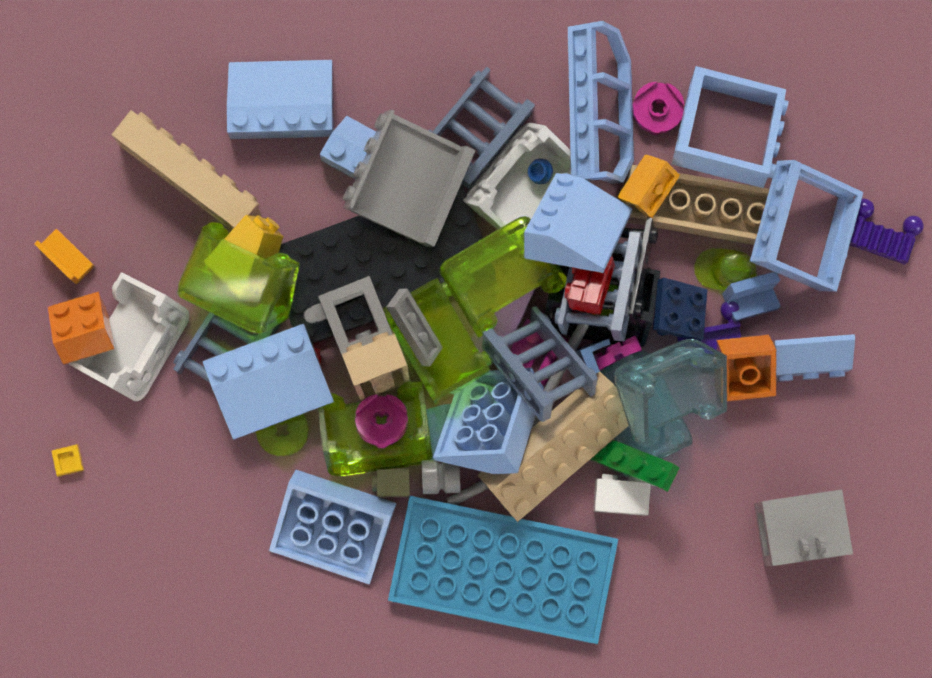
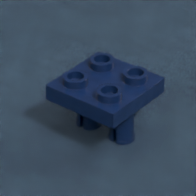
[653,277,708,342]

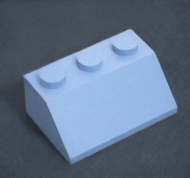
[320,116,376,179]
[773,334,855,382]

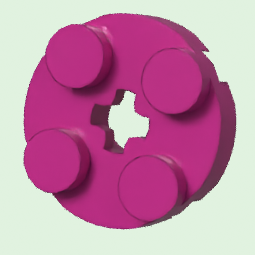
[632,82,684,135]
[594,336,642,372]
[355,394,409,448]

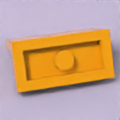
[618,154,680,218]
[34,229,95,285]

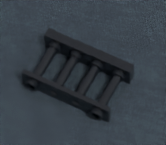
[572,217,658,325]

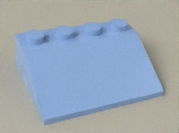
[227,60,334,139]
[524,173,632,273]
[202,324,334,440]
[433,368,544,474]
[269,470,396,585]

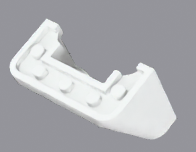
[463,123,571,247]
[68,272,189,401]

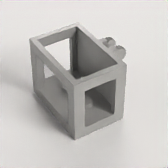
[304,276,392,357]
[754,490,853,567]

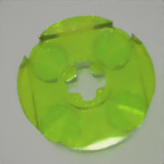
[255,414,309,457]

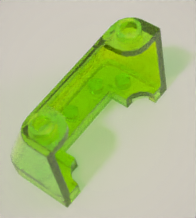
[440,216,567,338]
[177,222,300,333]
[382,278,492,406]
[318,382,433,476]

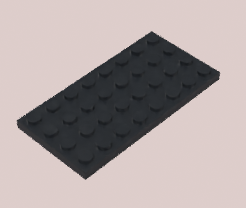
[272,183,497,344]

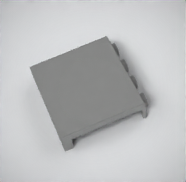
[343,109,475,247]

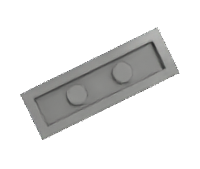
[386,289,443,366]

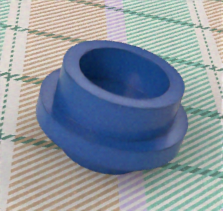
[528,158,553,185]

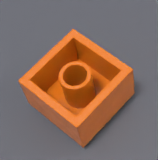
[48,291,114,364]
[717,335,776,402]

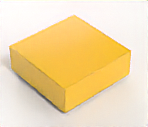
[51,444,84,477]

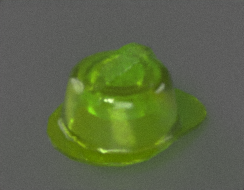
[694,248,757,291]

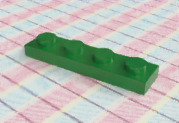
[590,440,680,492]

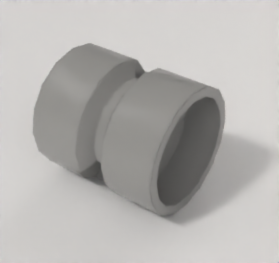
[422,460,460,495]

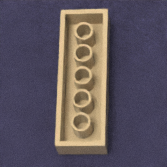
[111,110,262,230]
[624,165,769,245]
[342,332,410,401]
[478,372,638,522]

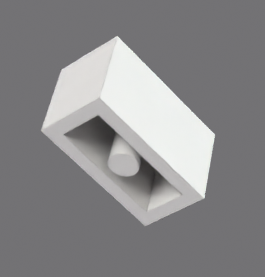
[593,474,650,516]

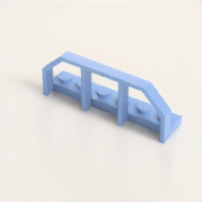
[568,21,634,184]

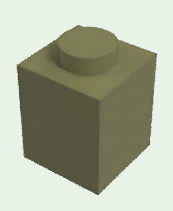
[372,469,410,498]

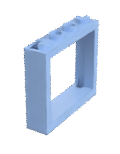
[672,66,789,188]
[750,160,863,292]

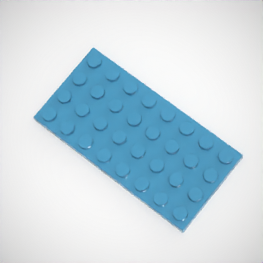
[388,496,618,644]

